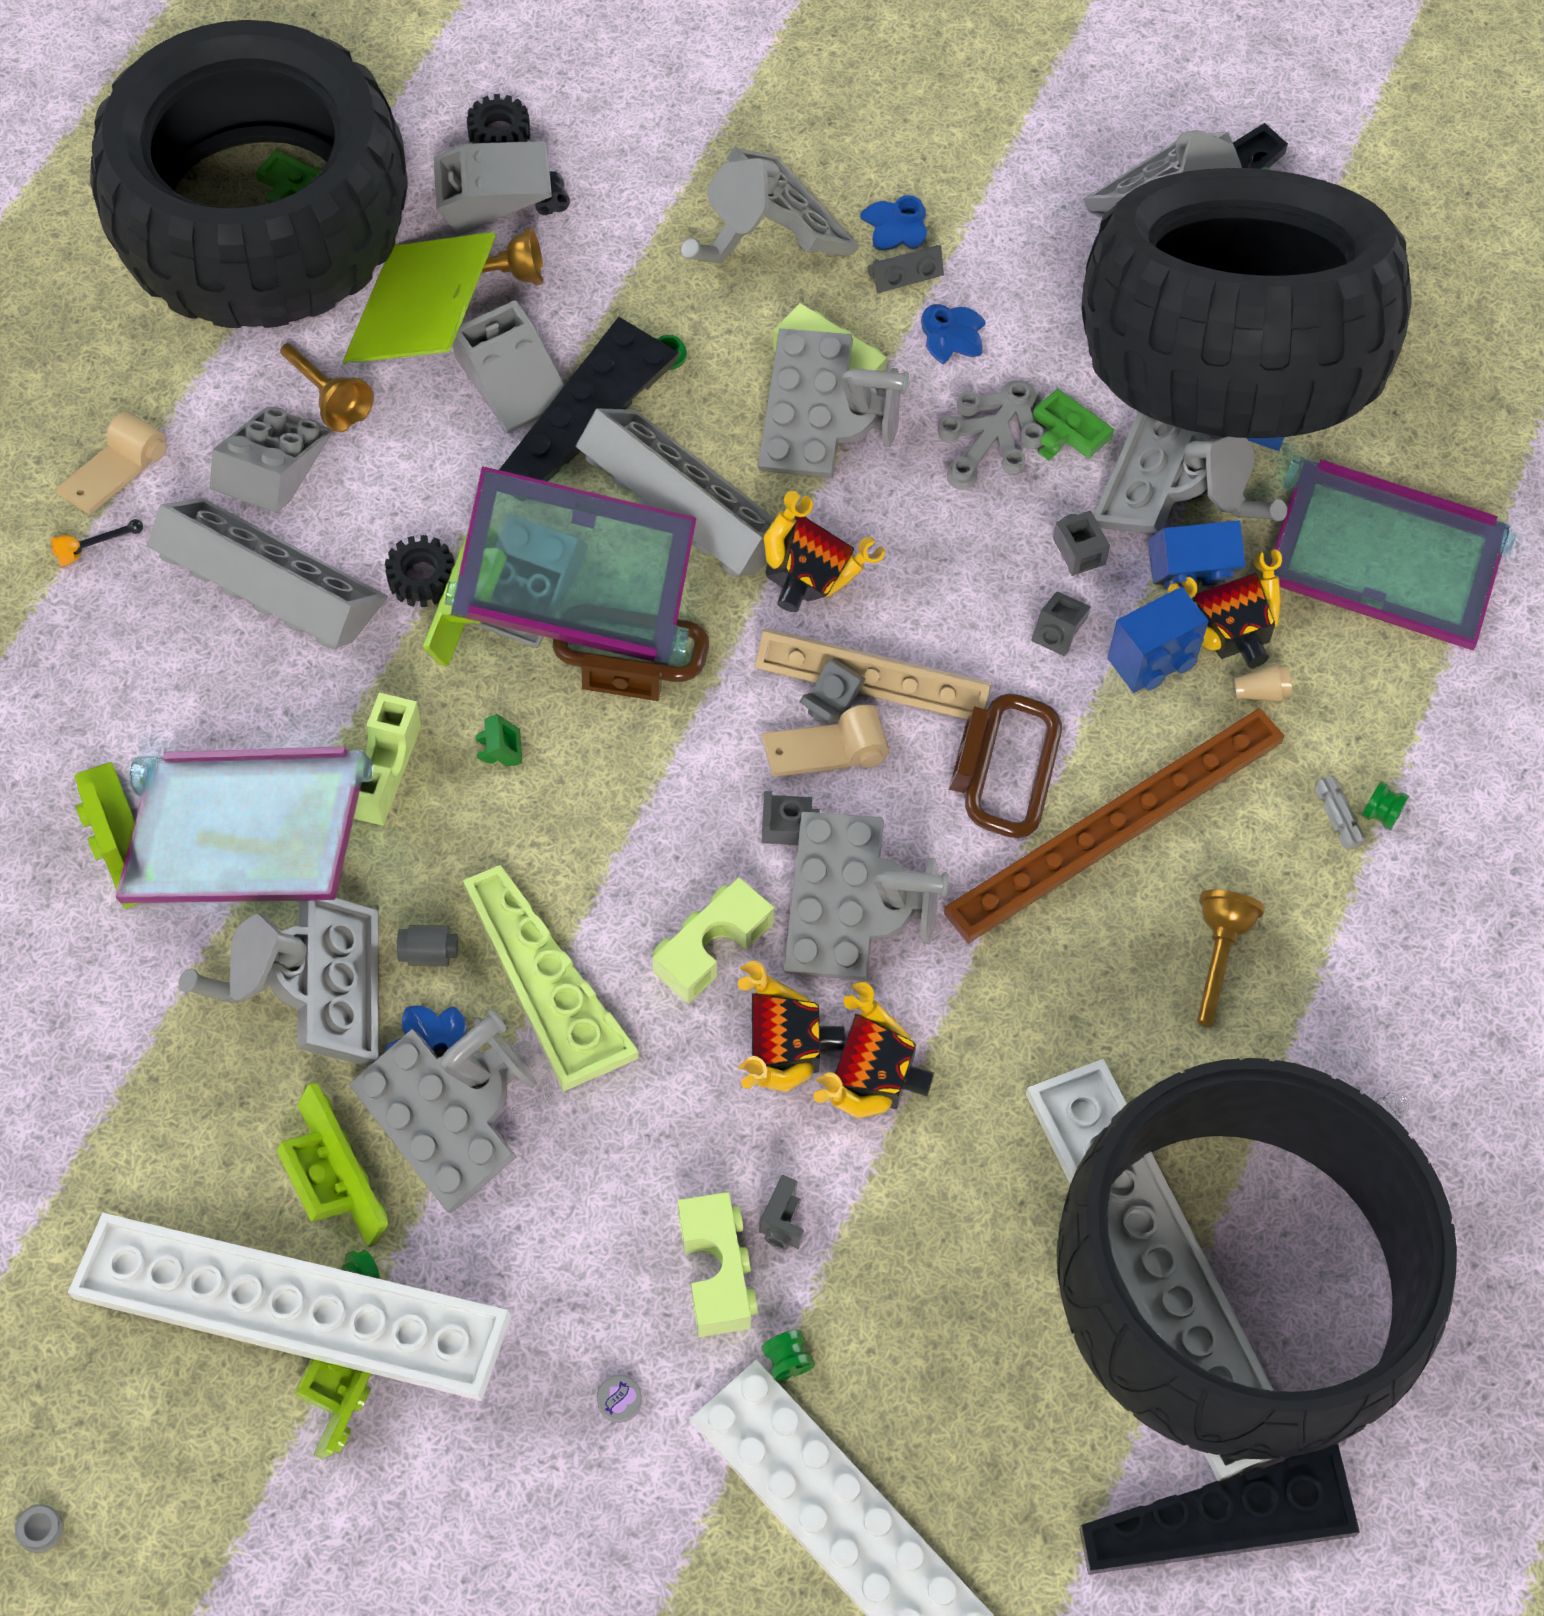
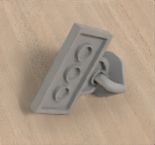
[1083,130,1242,214]
[681,147,859,263]
[758,328,909,478]
[1094,412,1287,534]
[784,812,949,981]
[178,898,378,1066]
[349,1010,537,1213]

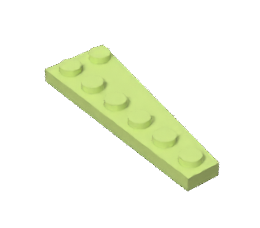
[463,865,639,1092]

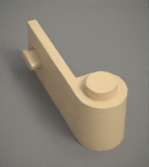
[55,411,167,515]
[761,705,889,777]

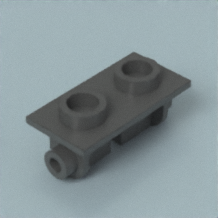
[867,245,944,293]

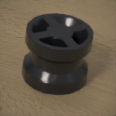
[535,171,570,216]

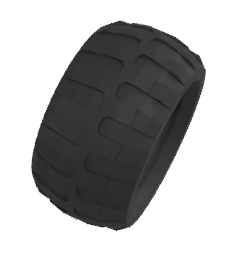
[90,20,408,328]
[1081,168,1412,439]

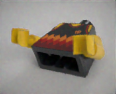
[763,491,885,612]
[1167,549,1282,668]
[738,960,845,1092]
[813,982,935,1119]

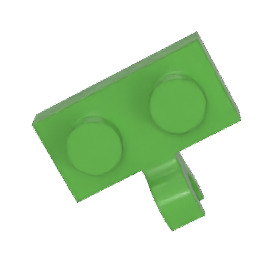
[255,149,321,203]
[1033,388,1114,461]

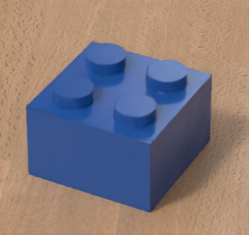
[1148,520,1246,590]
[1107,586,1208,693]

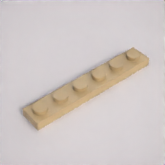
[755,628,992,719]

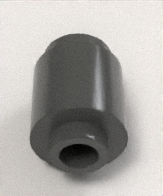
[397,925,458,967]

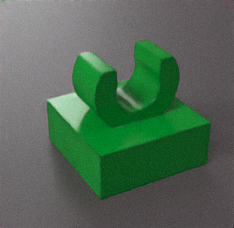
[475,714,522,766]

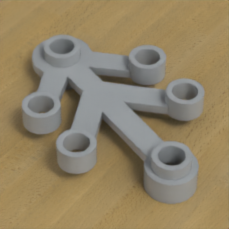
[938,381,1044,490]

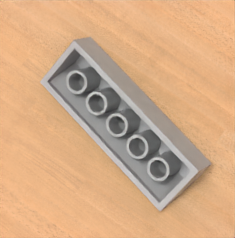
[576,409,775,577]
[147,498,388,649]

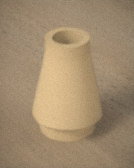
[1233,663,1292,702]

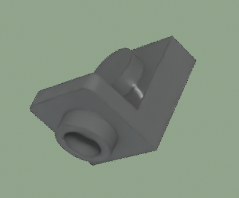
[1031,592,1091,656]
[799,658,866,723]
[759,1175,804,1250]

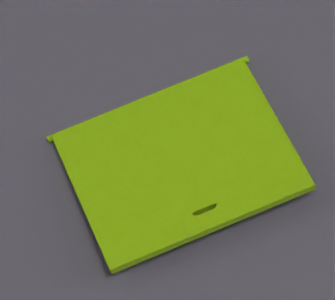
[342,232,496,364]

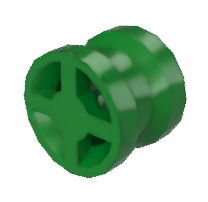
[1362,781,1409,831]
[761,1329,815,1382]

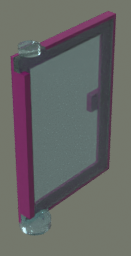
[1269,454,1517,651]
[445,466,697,666]
[115,746,373,903]

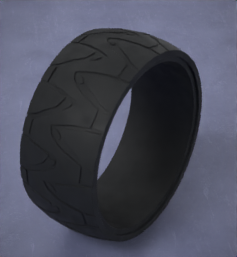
[1057,1058,1457,1460]

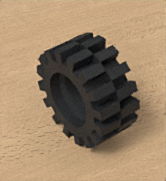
[466,94,531,144]
[385,535,455,607]

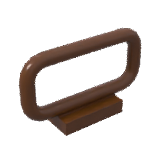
[553,605,709,701]
[948,693,1062,838]

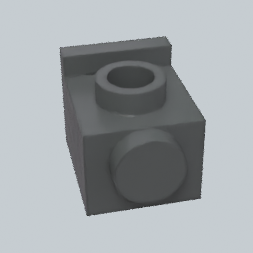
[1053,510,1110,576]
[762,791,820,845]

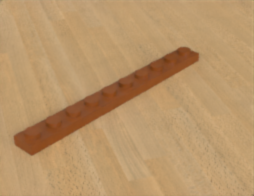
[944,708,1285,944]

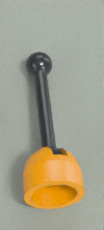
[50,519,143,568]

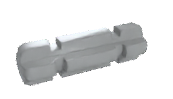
[1315,776,1365,850]

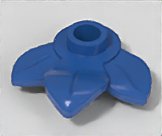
[860,195,927,250]
[921,304,986,364]
[385,1005,467,1053]

